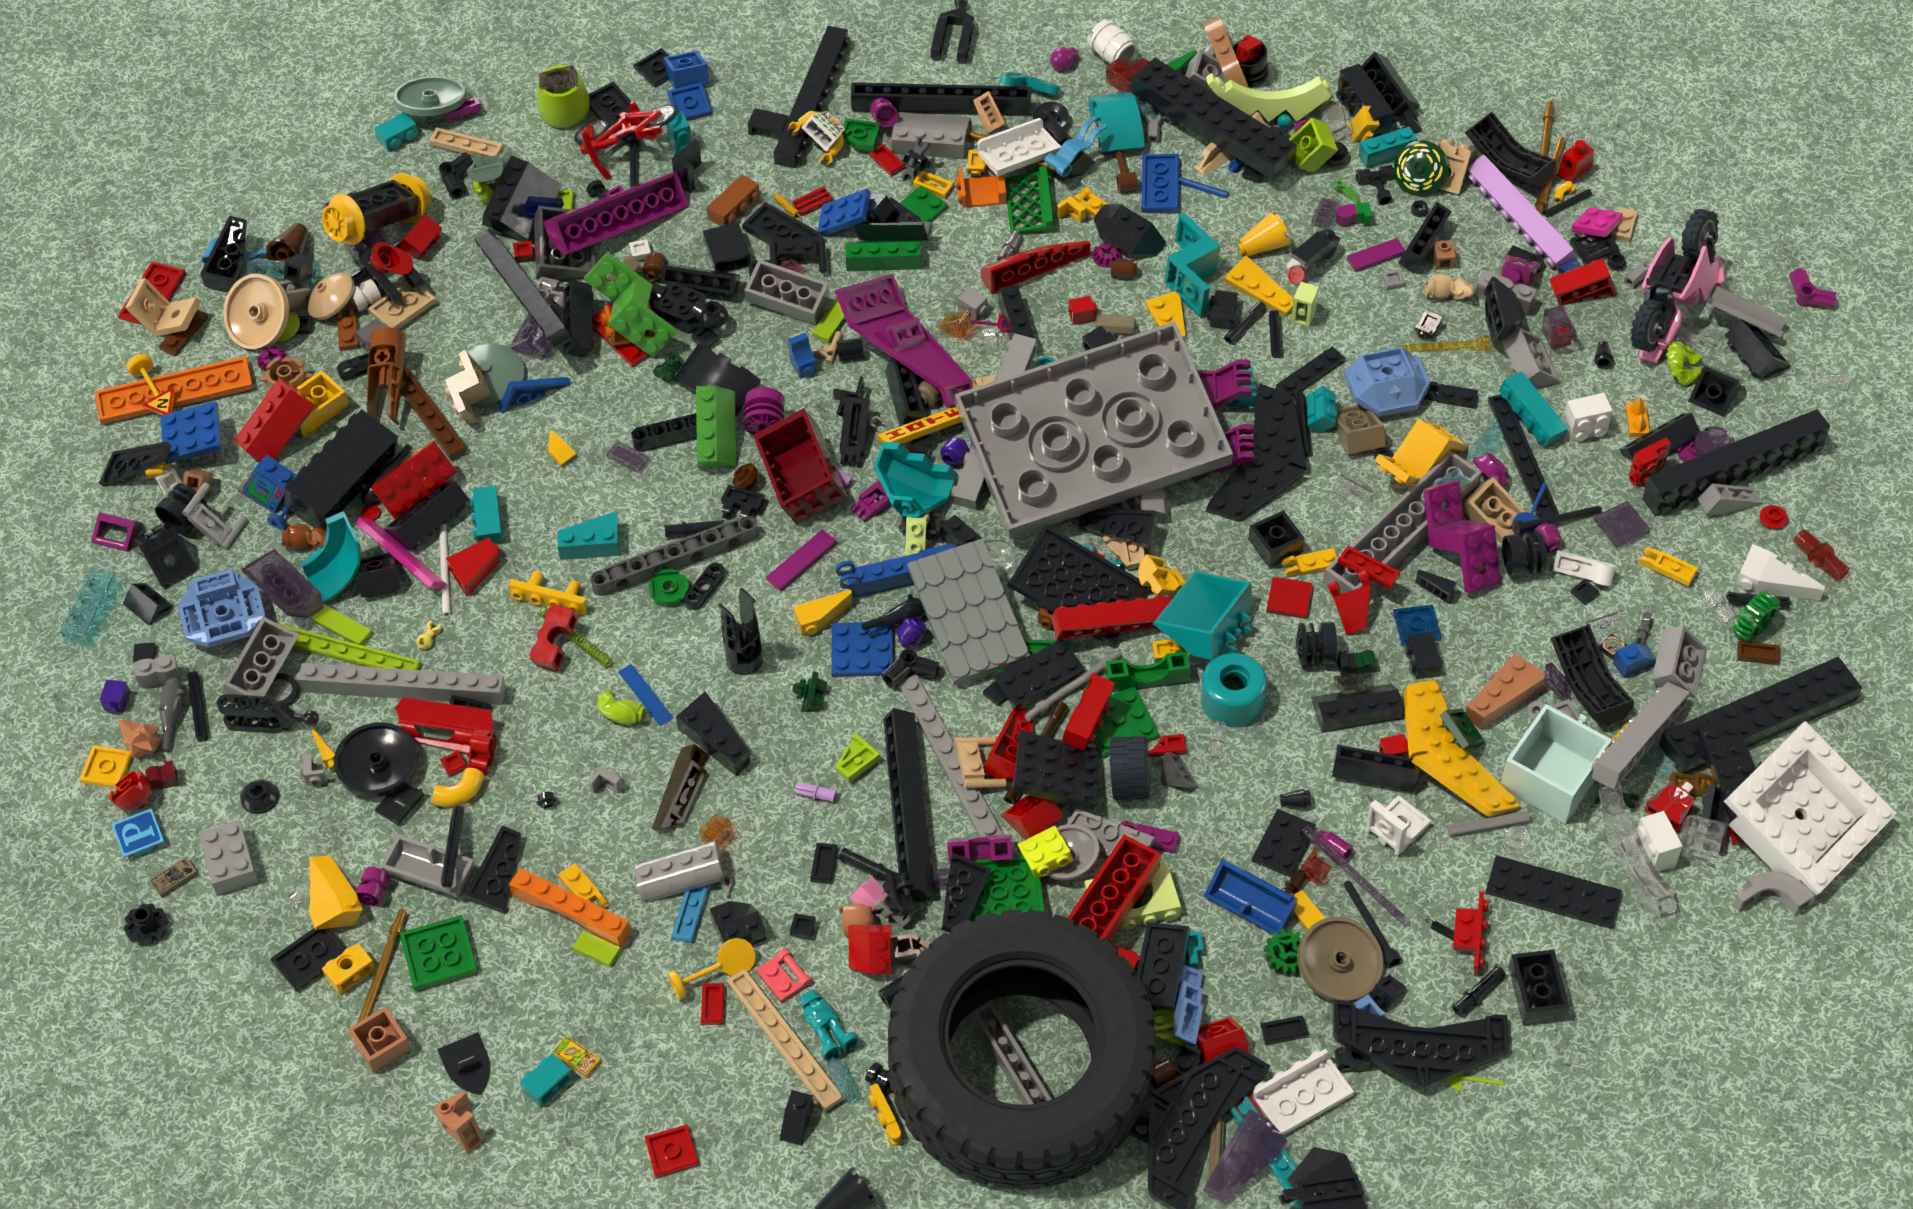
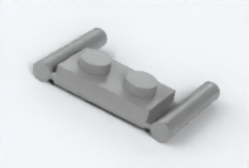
[182,482,248,550]

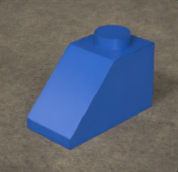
[1613,643,1656,678]

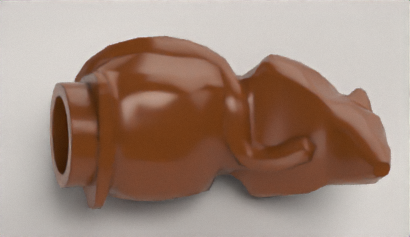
[282,523,326,550]

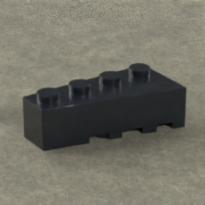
[676,691,751,776]

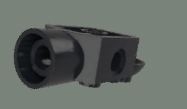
[648,281,729,334]

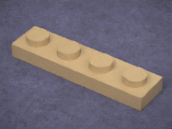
[429,127,503,158]

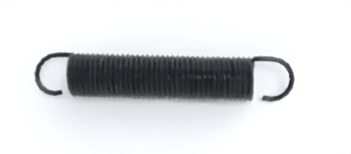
[1426,919,1454,941]

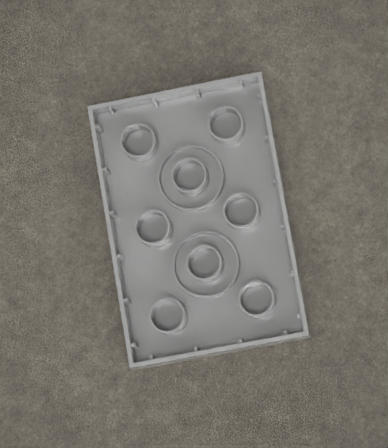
[955,322,1233,539]

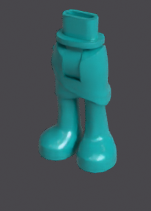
[800,990,860,1061]

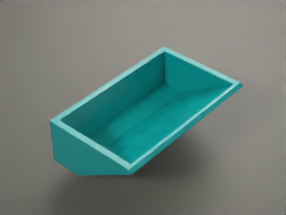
[1153,571,1252,660]

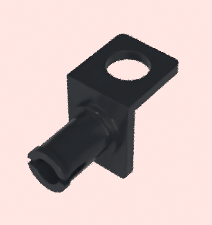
[833,376,865,417]

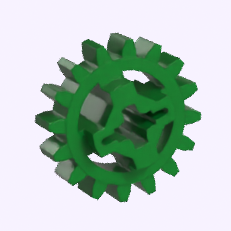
[1264,928,1301,975]

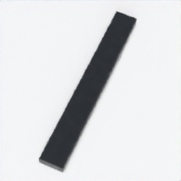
[1488,394,1559,519]

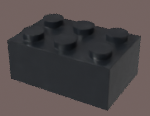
[1508,949,1569,1025]

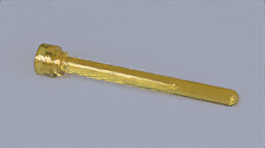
[1397,335,1489,352]

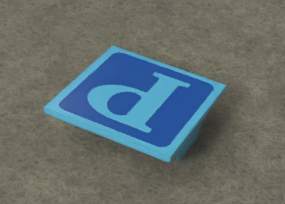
[111,808,164,858]

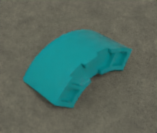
[1088,92,1145,152]
[300,511,361,605]

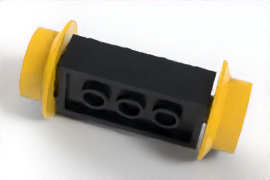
[322,173,431,245]

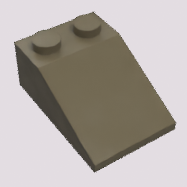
[1334,405,1386,455]

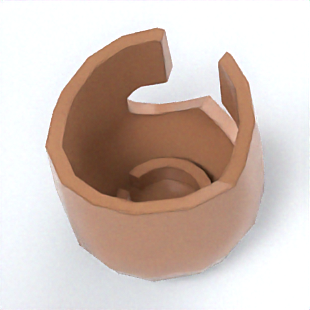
[839,903,874,939]

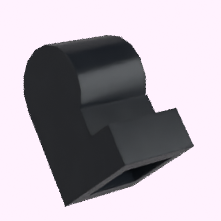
[909,434,931,458]
[1334,1046,1370,1072]

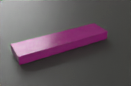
[766,529,837,592]

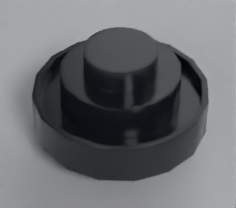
[1325,142,1348,166]

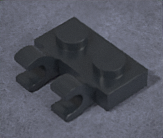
[721,484,765,520]

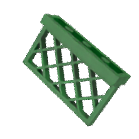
[1005,166,1056,235]

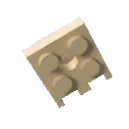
[1435,139,1476,194]
[125,278,201,336]

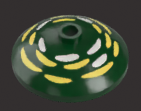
[1393,140,1449,196]

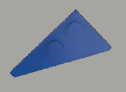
[499,377,571,414]

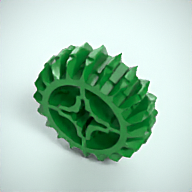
[1733,591,1780,642]

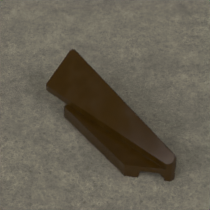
[652,744,710,830]

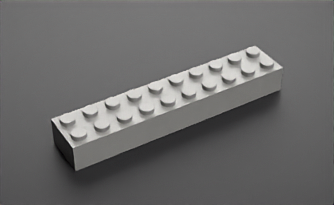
[1323,451,1482,594]

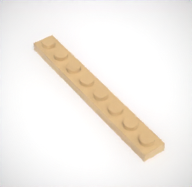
[726,969,843,1112]

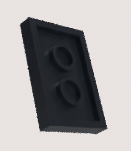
[1252,809,1316,878]
[270,928,347,992]

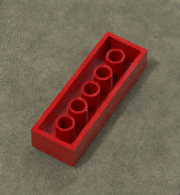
[1067,834,1161,942]

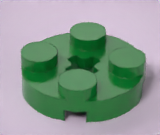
[649,569,689,606]

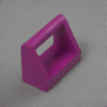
[91,512,143,552]

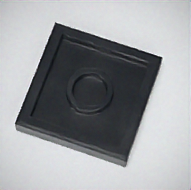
[633,48,670,88]

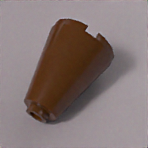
[266,223,309,269]

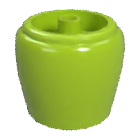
[536,65,590,128]

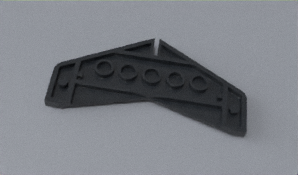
[1206,384,1307,521]
[1332,1000,1509,1090]
[1147,1047,1271,1209]

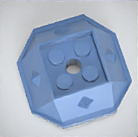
[1344,347,1430,417]
[178,569,266,647]

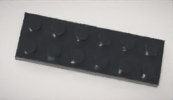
[1695,717,1755,846]
[1485,855,1622,929]

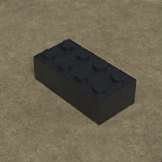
[1336,64,1393,139]

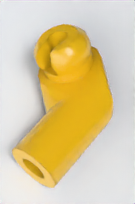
[1553,181,1576,203]

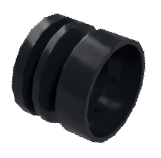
[1232,40,1268,87]
[155,483,209,536]
[1502,531,1547,577]
[1296,622,1337,666]

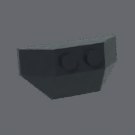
[1093,204,1166,257]
[1484,277,1523,344]

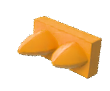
[1625,397,1649,437]

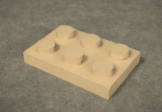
[368,281,436,329]

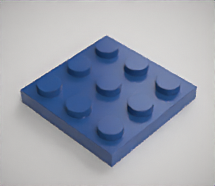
[160,401,222,464]
[832,622,893,677]

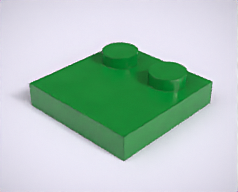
[900,185,948,222]

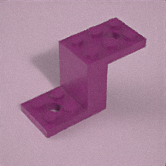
[1423,480,1501,593]

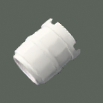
[1087,19,1137,68]

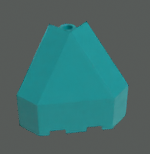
[874,442,958,517]

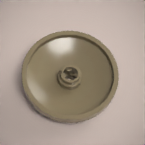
[1297,916,1383,1002]

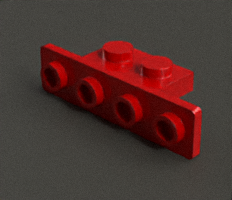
[1453,891,1488,976]

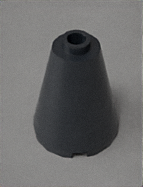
[814,1167,878,1209]

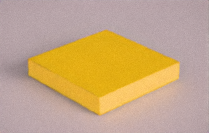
[79,745,132,789]

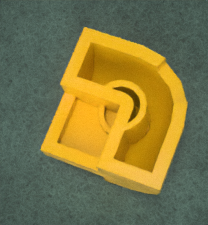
[1138,555,1186,600]

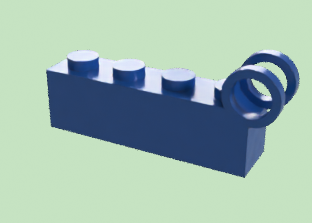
[835,552,924,598]

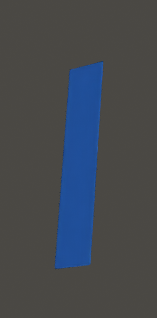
[618,664,674,726]

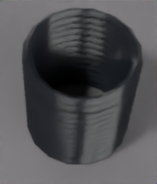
[837,338,864,361]

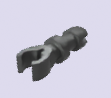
[1634,613,1652,645]

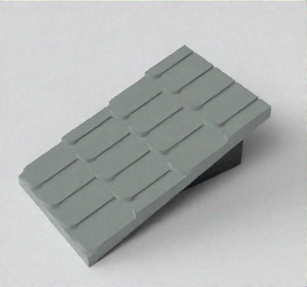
[907,538,1030,685]

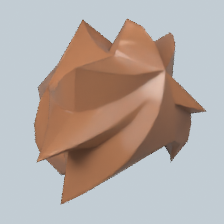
[119,719,161,759]

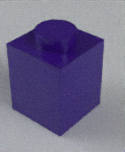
[99,679,130,713]

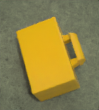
[1349,106,1379,143]

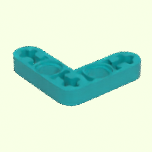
[999,72,1061,95]

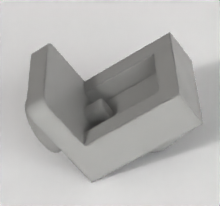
[300,753,328,786]
[589,766,623,793]

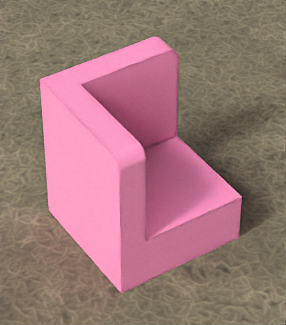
[850,876,884,911]

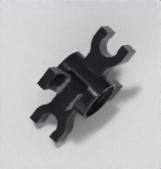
[900,137,932,184]

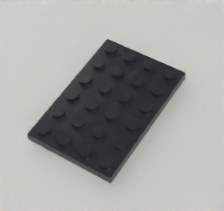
[1007,524,1147,647]

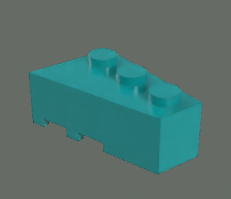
[557,511,620,560]

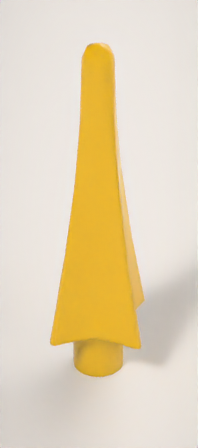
[311,728,335,771]

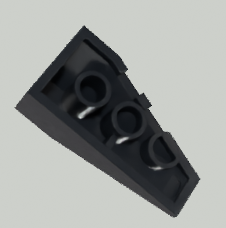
[1041,112,1095,180]

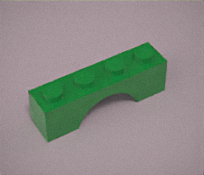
[1105,651,1190,691]

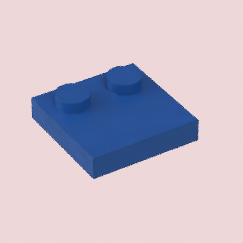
[667,82,712,120]

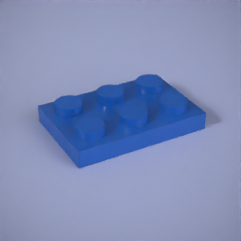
[818,188,871,237]

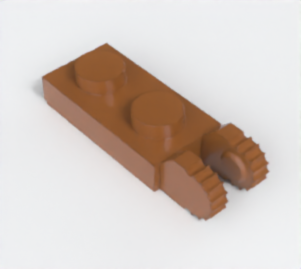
[337,305,359,351]

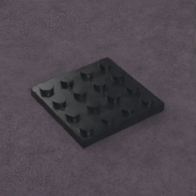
[1012,731,1100,811]

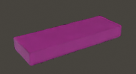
[1347,238,1405,272]

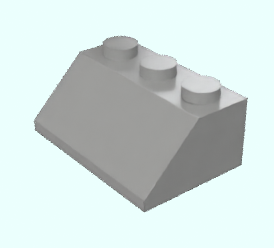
[1502,327,1561,389]
[1652,625,1707,698]

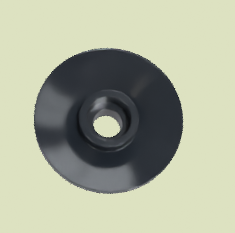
[1033,102,1069,127]

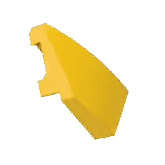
[547,430,576,467]

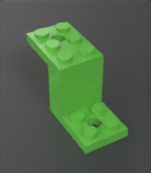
[584,251,677,358]

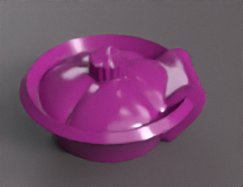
[1473,453,1509,487]

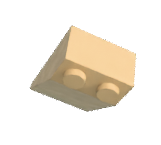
[1462,477,1525,542]

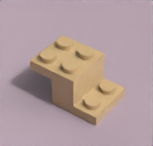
[445,350,491,424]

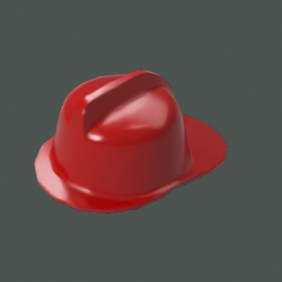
[370,242,413,275]

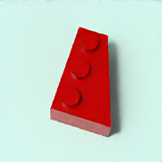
[1549,258,1616,305]
[1062,673,1115,751]

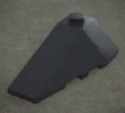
[200,215,247,291]

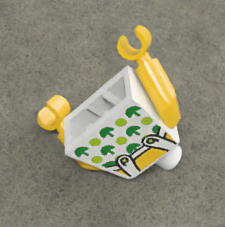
[787,111,845,167]

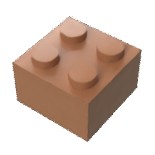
[347,1006,411,1073]

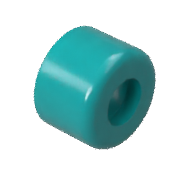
[1200,653,1267,728]

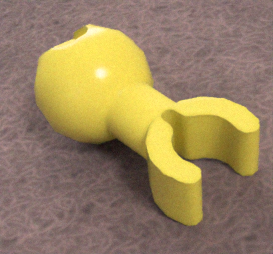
[416,621,441,649]

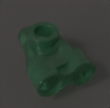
[652,352,684,384]

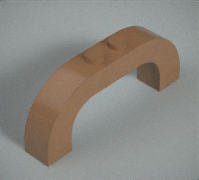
[1204,17,1249,88]

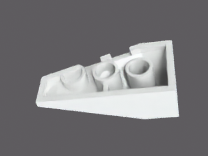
[1737,544,1825,600]

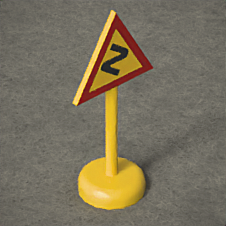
[126,354,175,415]

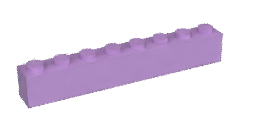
[1467,154,1577,269]

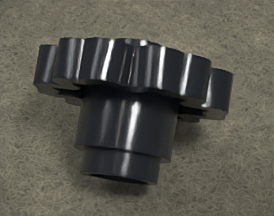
[123,903,169,946]

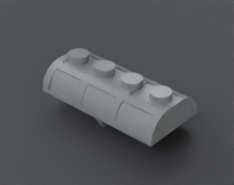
[379,834,474,897]
[634,840,724,902]

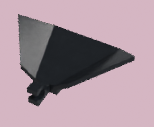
[1279,1147,1367,1209]

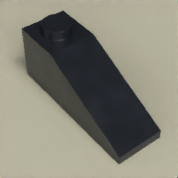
[1290,229,1341,266]

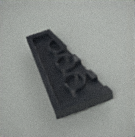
[99,441,172,487]
[465,825,521,914]
[941,852,992,933]

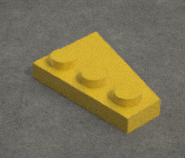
[1145,291,1186,340]

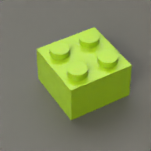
[1289,118,1338,173]

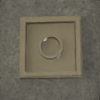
[1095,314,1135,334]

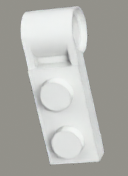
[1553,550,1616,586]

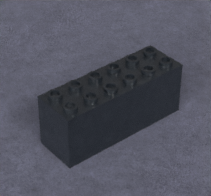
[284,409,398,530]

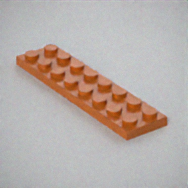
[94,356,253,425]

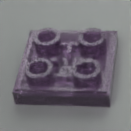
[1594,501,1651,548]

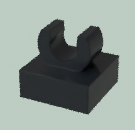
[1399,108,1422,133]

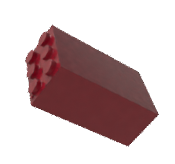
[753,408,847,524]

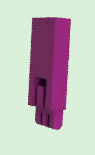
[851,480,891,522]

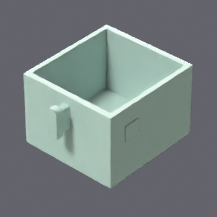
[1501,704,1612,824]

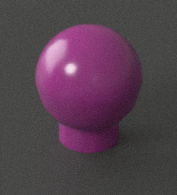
[1050,47,1079,72]

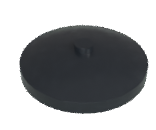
[334,722,419,797]

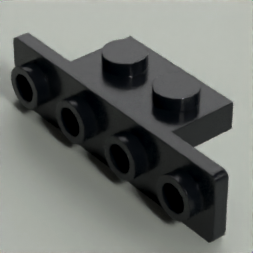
[1699,784,1730,852]

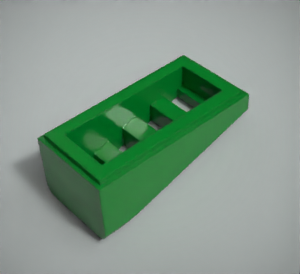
[1167,50,1197,75]

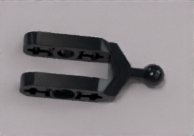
[930,0,975,62]
[357,234,425,305]
[217,694,319,734]

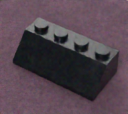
[1361,52,1420,123]
[384,481,470,549]
[1311,684,1404,733]

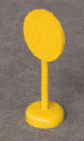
[667,938,756,1000]

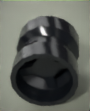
[865,1062,890,1092]

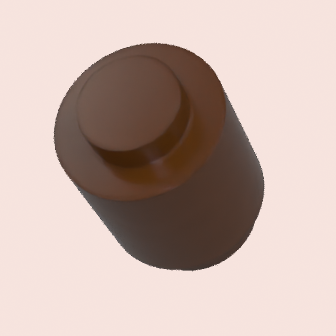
[1111,259,1137,278]

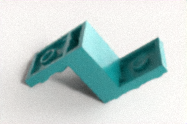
[1164,213,1220,317]

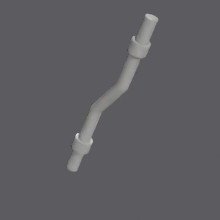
[1024,650,1121,721]

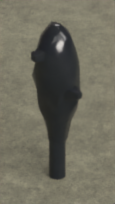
[360,444,412,505]
[861,594,927,631]

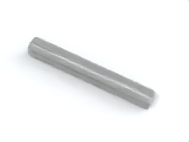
[1447,811,1530,837]

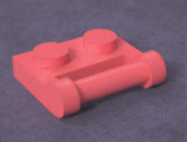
[756,948,813,1003]

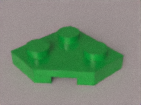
[842,118,881,151]

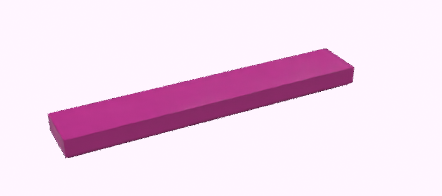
[356,517,446,589]

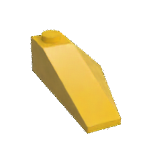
[309,855,362,930]

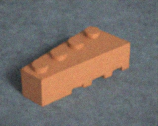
[1465,653,1549,730]

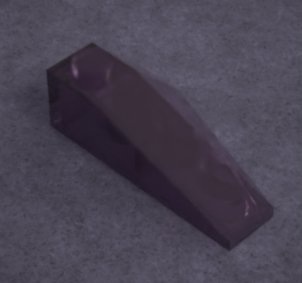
[1203,1109,1287,1202]

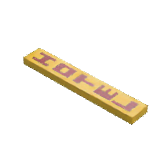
[878,406,962,444]

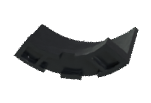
[673,344,761,416]

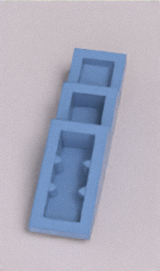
[1174,965,1204,1045]

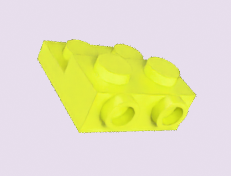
[1017,826,1074,879]

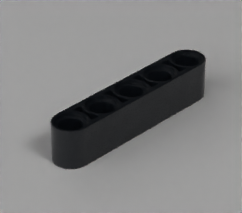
[631,413,697,452]

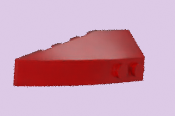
[981,241,1091,294]

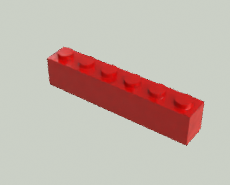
[1051,596,1171,640]

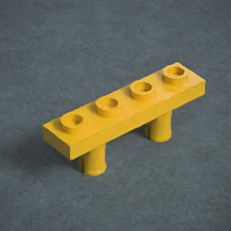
[508,571,587,616]

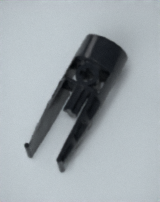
[718,588,763,675]

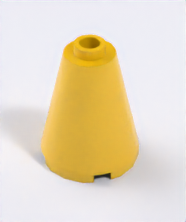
[1237,211,1291,257]

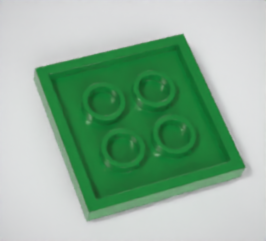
[1094,687,1159,759]
[400,915,478,991]

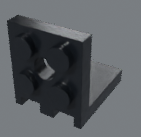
[130,524,198,588]

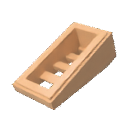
[973,91,1005,133]

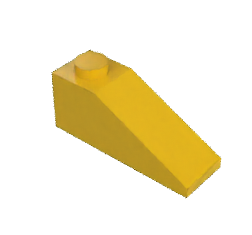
[793,589,853,636]

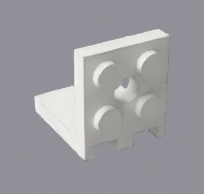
[1365,795,1431,856]

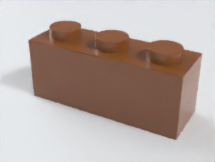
[707,174,760,226]

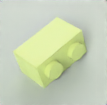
[1291,282,1319,327]

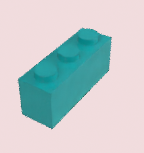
[1358,126,1418,168]
[470,485,503,544]

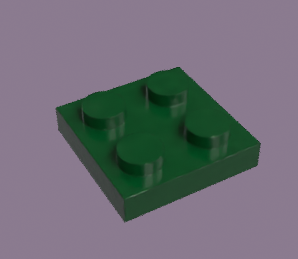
[1440,708,1486,749]

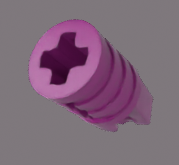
[1314,829,1353,862]

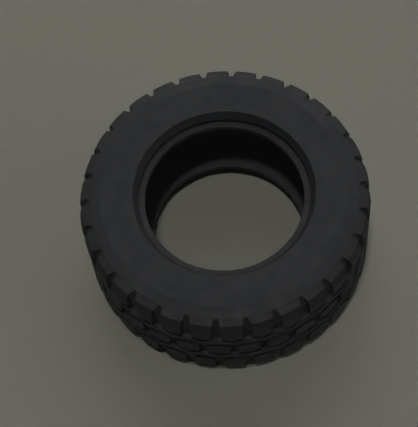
[888,910,1156,1190]

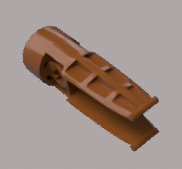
[366,327,406,425]

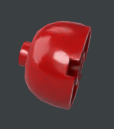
[108,770,152,811]

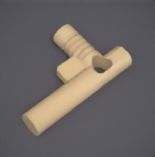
[812,331,843,365]

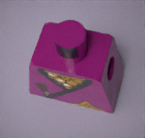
[1500,254,1539,285]

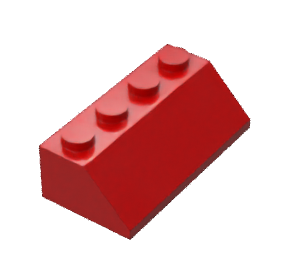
[234,378,316,461]

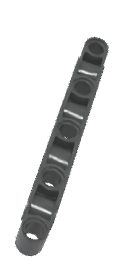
[590,516,758,596]

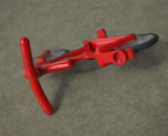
[574,102,678,180]

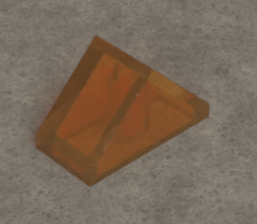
[937,309,971,340]

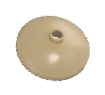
[307,272,355,320]

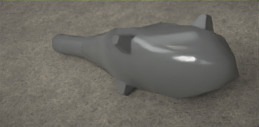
[158,676,184,752]

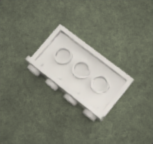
[978,118,1061,176]
[1252,1049,1354,1138]

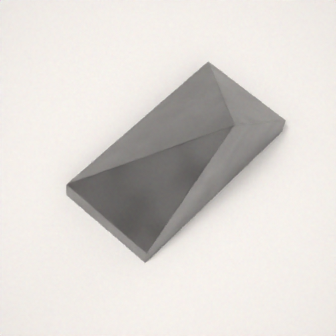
[1160,752,1199,789]

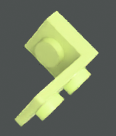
[905,512,930,555]

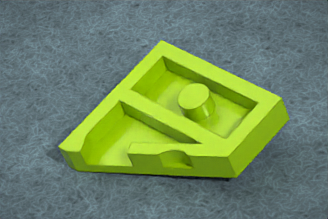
[835,733,881,783]

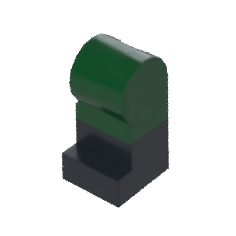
[1337,650,1378,677]

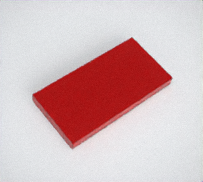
[118,261,186,325]

